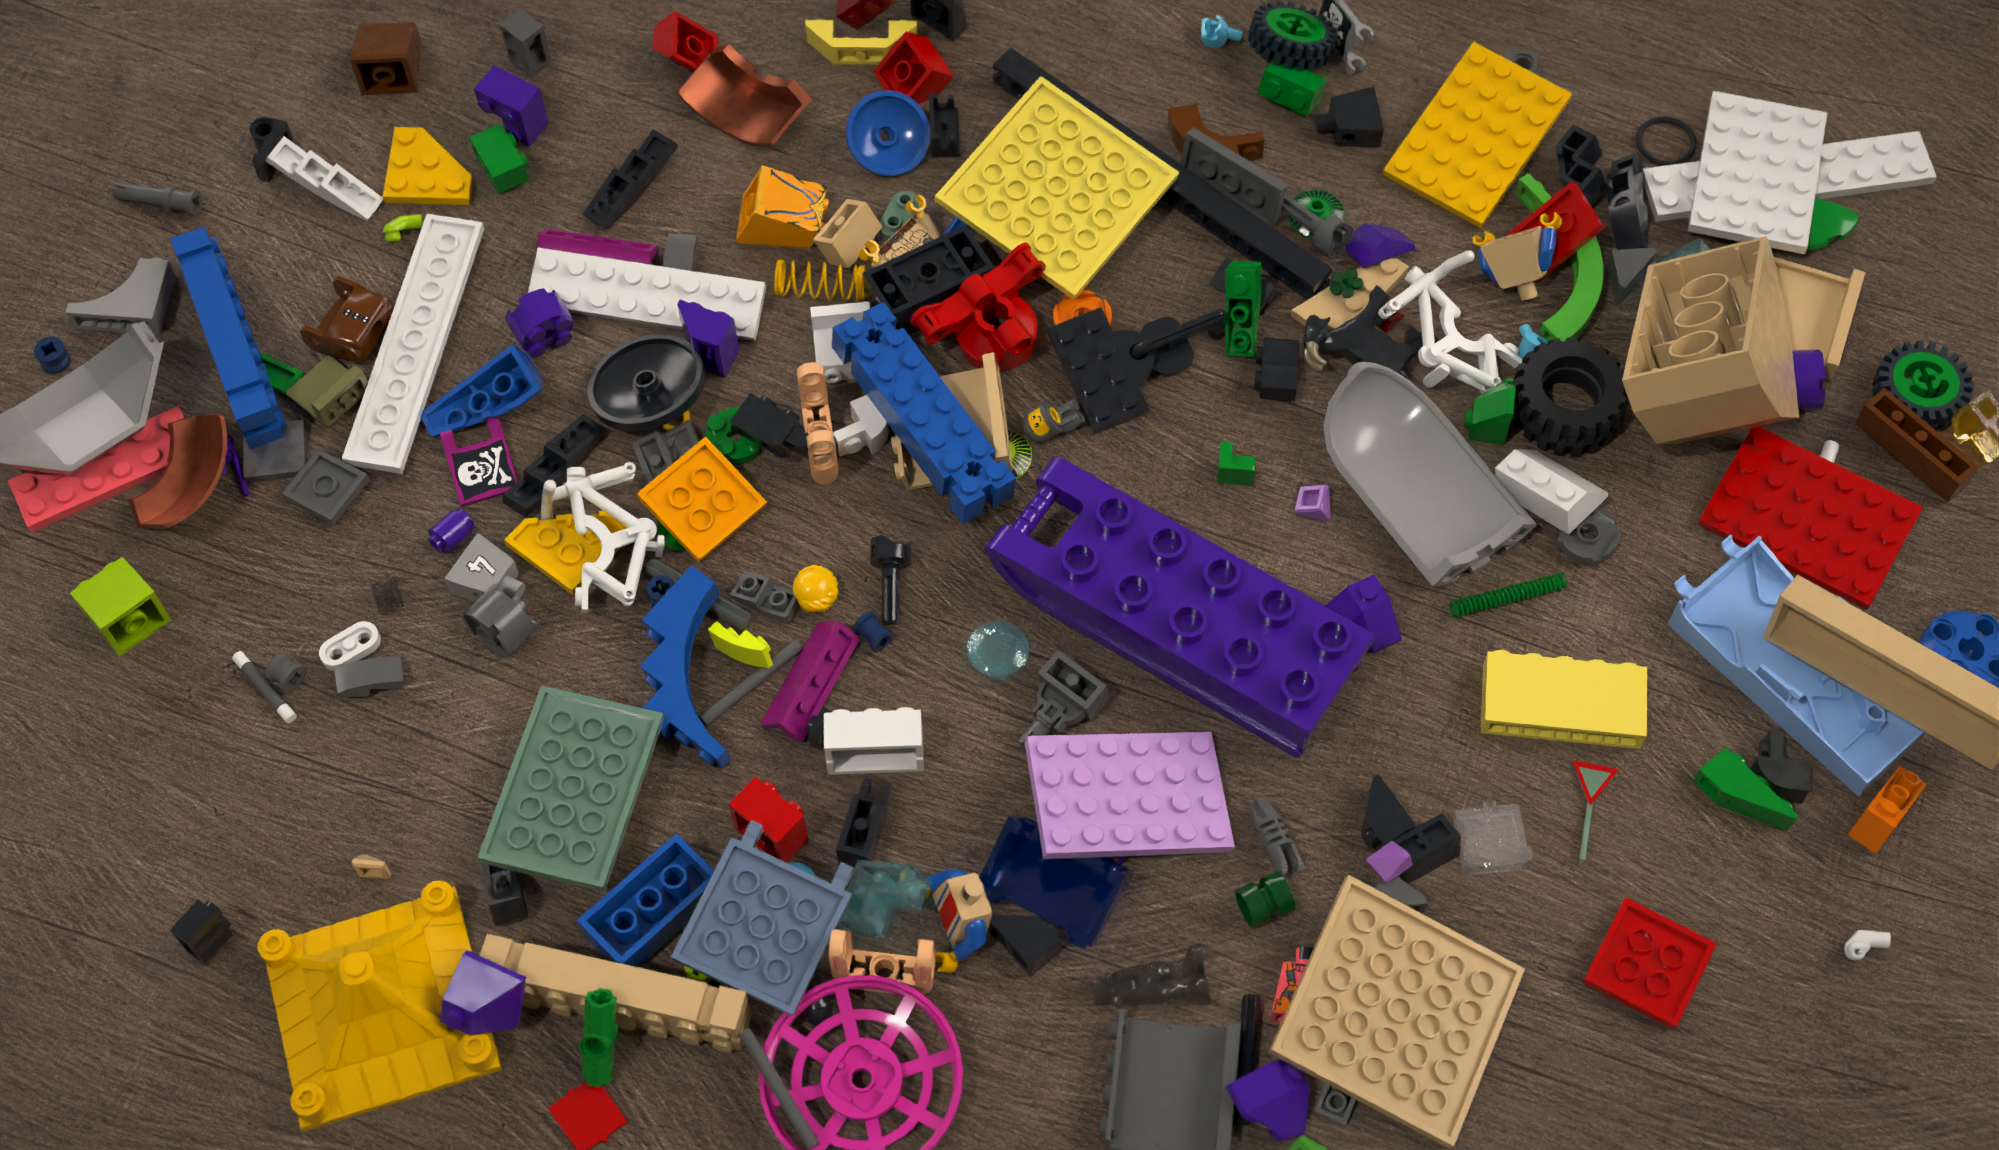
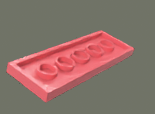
[7,406,184,533]

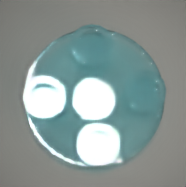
[967,621,1029,681]

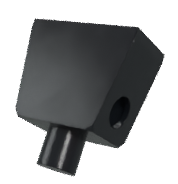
[1314,87,1384,148]

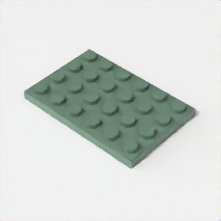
[477,685,665,892]

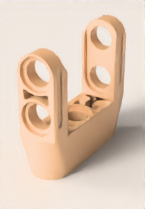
[797,362,838,485]
[829,929,936,995]

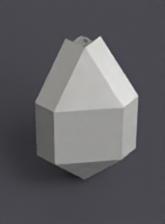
[0,321,164,475]

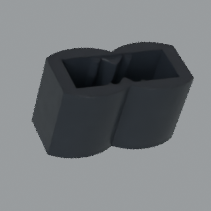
[1254,337,1300,401]
[169,899,233,966]

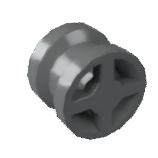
[265,653,306,693]

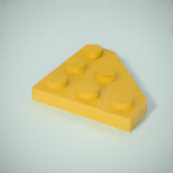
[383,127,473,205]
[504,511,629,596]

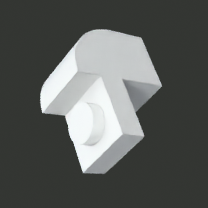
[833,395,889,457]

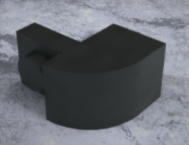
[1750,728,1810,804]

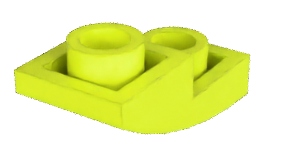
[708,622,773,668]

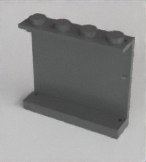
[1099,1009,1241,1150]

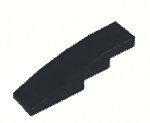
[582,129,678,230]
[502,415,606,518]

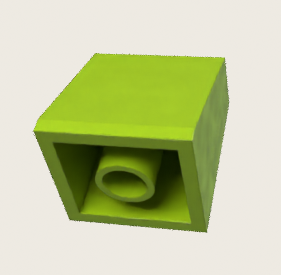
[70,557,171,657]

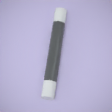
[232,651,297,724]

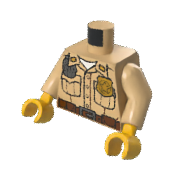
[858,195,940,278]

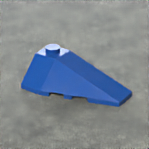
[421,344,543,439]

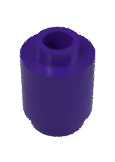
[428,509,474,553]

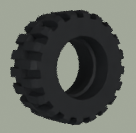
[1512,338,1629,456]

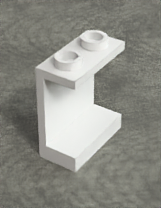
[810,302,870,383]

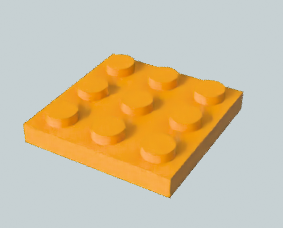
[637,437,767,563]

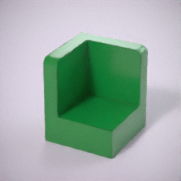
[1217,441,1255,486]

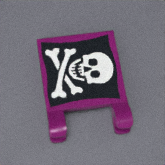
[440,416,518,507]

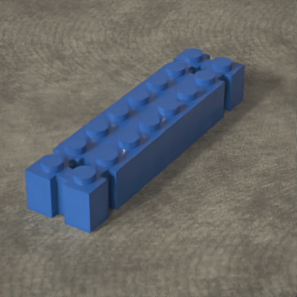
[170,227,287,449]
[832,302,1016,524]

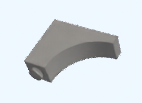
[65,257,176,335]

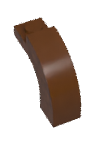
[1168,104,1265,161]

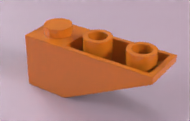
[1848,765,1927,854]

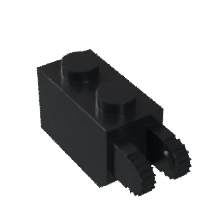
[730,393,809,458]
[836,777,892,872]

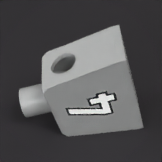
[444,533,526,602]

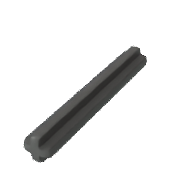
[644,559,752,629]

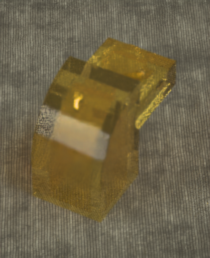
[1951,389,1999,465]

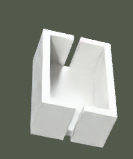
[824,707,924,775]

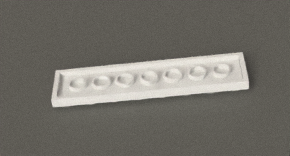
[528,248,767,341]

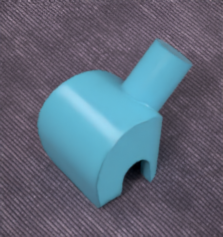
[1201,15,1242,48]
[1518,324,1549,359]

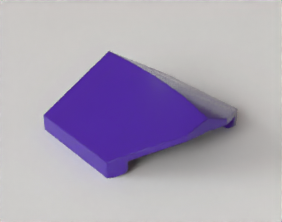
[1345,223,1415,268]

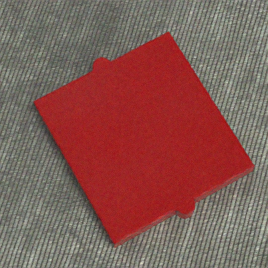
[548,1082,628,1150]

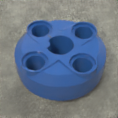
[1918,610,1999,688]

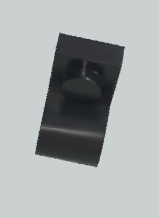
[249,117,293,183]
[482,864,528,926]

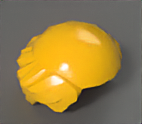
[792,565,839,613]

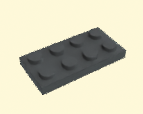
[1180,127,1288,228]

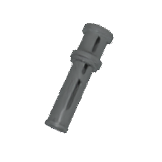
[113,181,202,216]

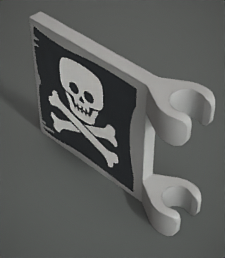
[1318,0,1374,76]

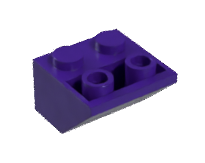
[677,299,739,378]

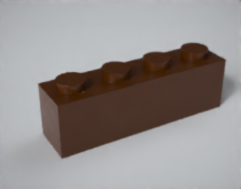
[1855,388,1979,502]

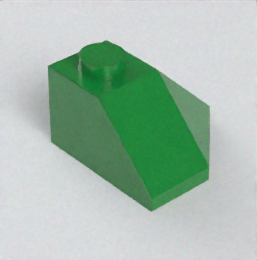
[1464,378,1516,445]

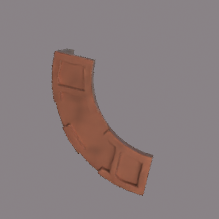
[677,44,812,147]
[128,414,227,529]

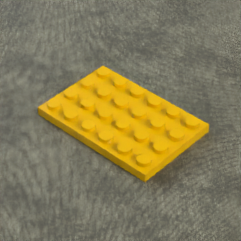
[1383,42,1572,228]

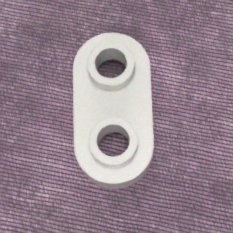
[319,621,381,671]

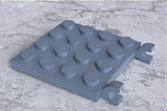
[671,820,853,1017]

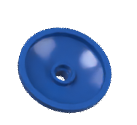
[846,90,930,176]

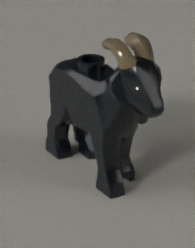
[1303,285,1439,380]

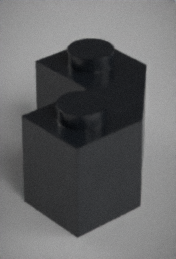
[1555,124,1607,206]

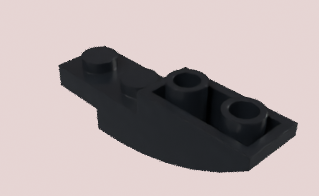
[1606,152,1648,250]

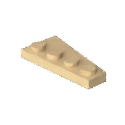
[1291,257,1409,331]

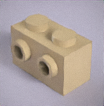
[813,199,882,268]

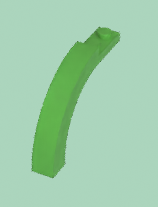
[1515,173,1603,341]

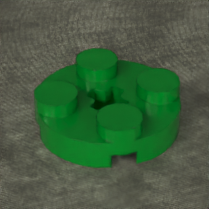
[705,407,762,465]

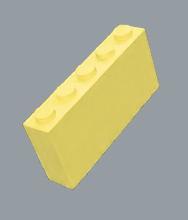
[1481,650,1647,749]

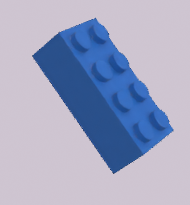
[577,833,714,967]

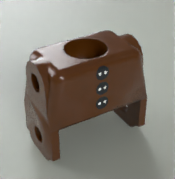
[300,276,393,363]

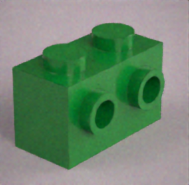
[1257,60,1327,116]
[469,123,530,194]

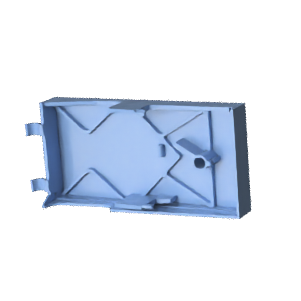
[1668,535,1928,797]

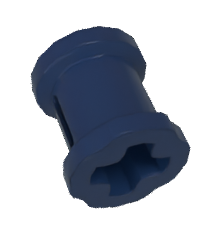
[647,575,674,608]
[852,611,894,653]

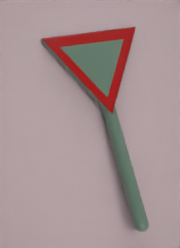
[1571,760,1620,862]

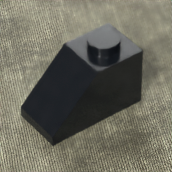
[1361,774,1416,852]
[988,914,1062,976]

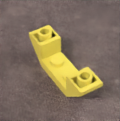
[805,19,918,65]

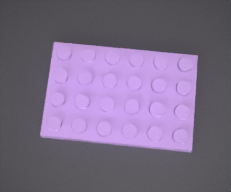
[1024,732,1235,859]

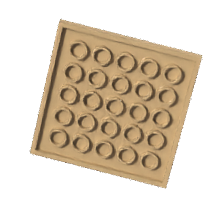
[1268,875,1525,1149]

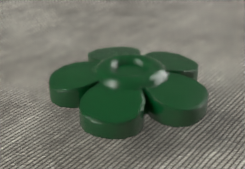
[1330,269,1363,298]

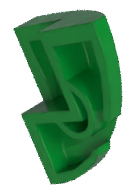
[1807,198,1859,250]

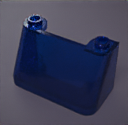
[979,815,1134,949]

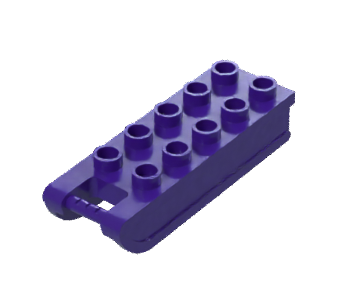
[984,457,1375,758]

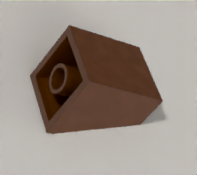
[350,22,421,95]

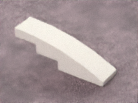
[266,137,383,221]

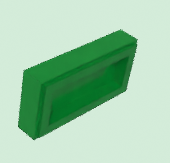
[260,352,305,398]

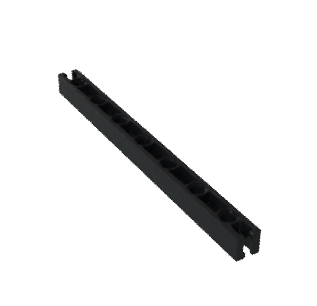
[993,48,1332,300]

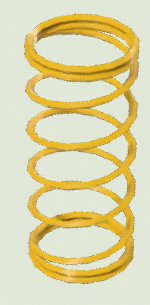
[774,259,866,303]

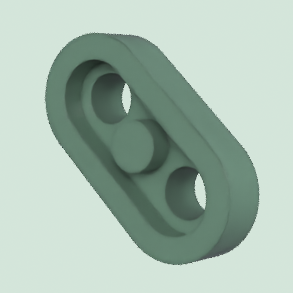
[880,191,919,241]

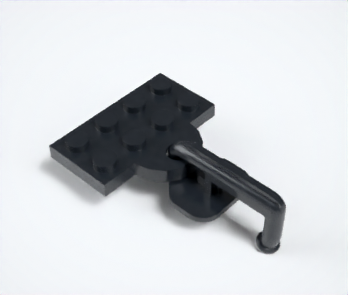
[1047,307,1226,435]

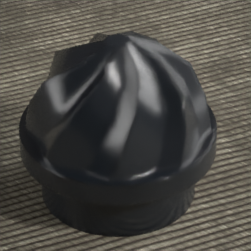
[802,996,834,1026]

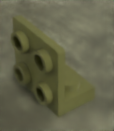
[286,355,368,429]

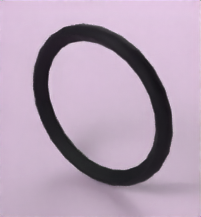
[1636,116,1697,166]

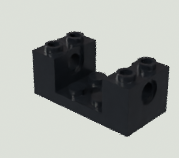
[862,225,995,335]

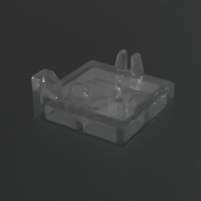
[1453,801,1533,875]

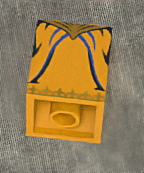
[736,165,829,248]

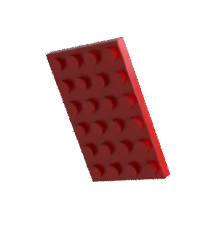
[1697,426,1923,610]

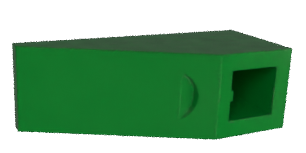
[1225,261,1262,357]
[1693,747,1798,831]

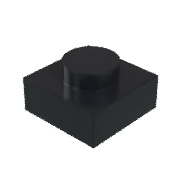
[806,707,833,751]

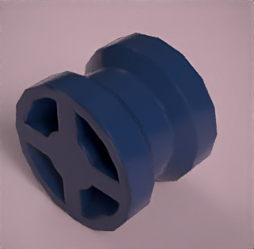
[34,337,71,374]

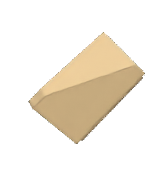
[352,854,391,879]

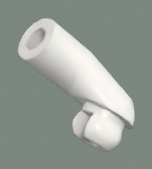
[1844,930,1891,960]

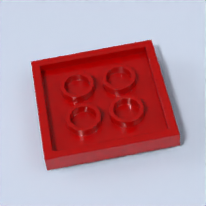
[1582,897,1717,1031]

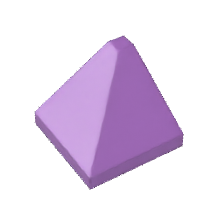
[1294,485,1331,521]
[1366,841,1412,884]

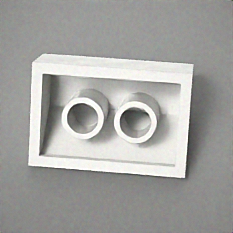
[1495,449,1608,534]

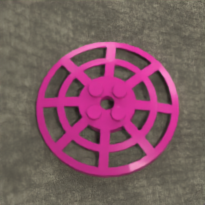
[758,975,963,1150]

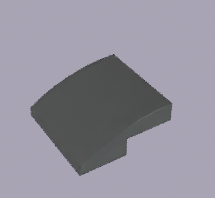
[632,420,700,484]

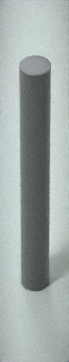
[699,639,803,726]
[739,1028,820,1150]

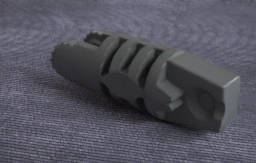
[1249,796,1304,875]

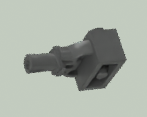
[1017,650,1111,749]

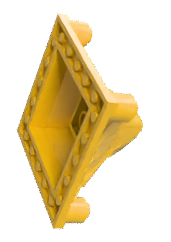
[258,881,502,1132]

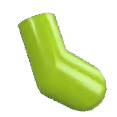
[383,214,423,242]

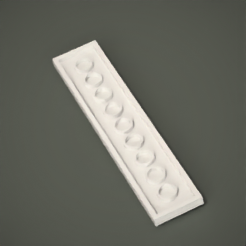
[1643,131,1937,222]
[342,214,484,474]

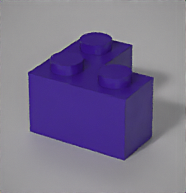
[474,65,549,147]

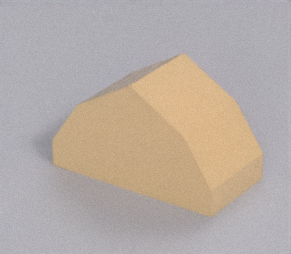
[1622,236,1799,444]

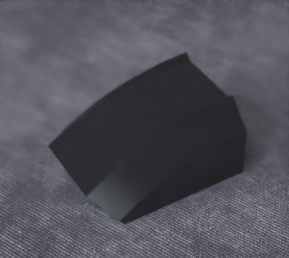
[910,0,967,42]

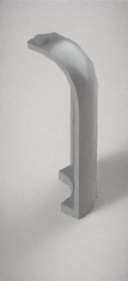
[1323,362,1537,587]

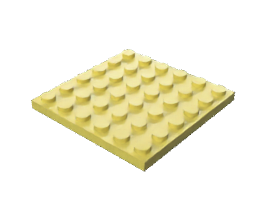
[935,76,1179,300]

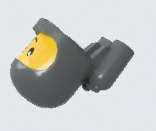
[1022,399,1085,442]

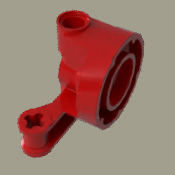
[910,243,1046,372]

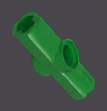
[579,988,619,1087]

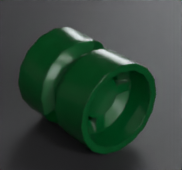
[1235,871,1295,929]

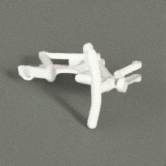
[1378,251,1522,394]
[541,462,664,613]

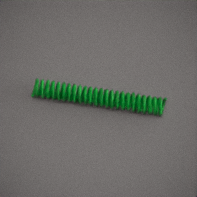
[1449,571,1567,619]

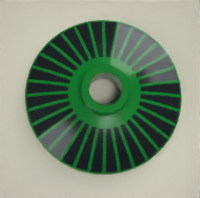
[1287,190,1345,239]

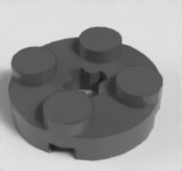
[1556,507,1620,567]

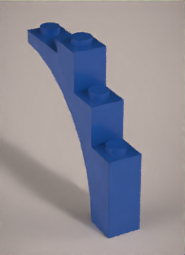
[640,565,731,769]

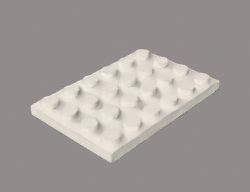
[1688,91,1827,254]

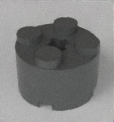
[462,584,538,658]

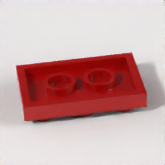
[1506,181,1605,283]

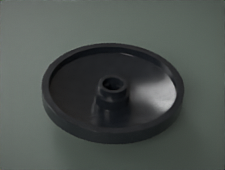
[587,334,706,432]

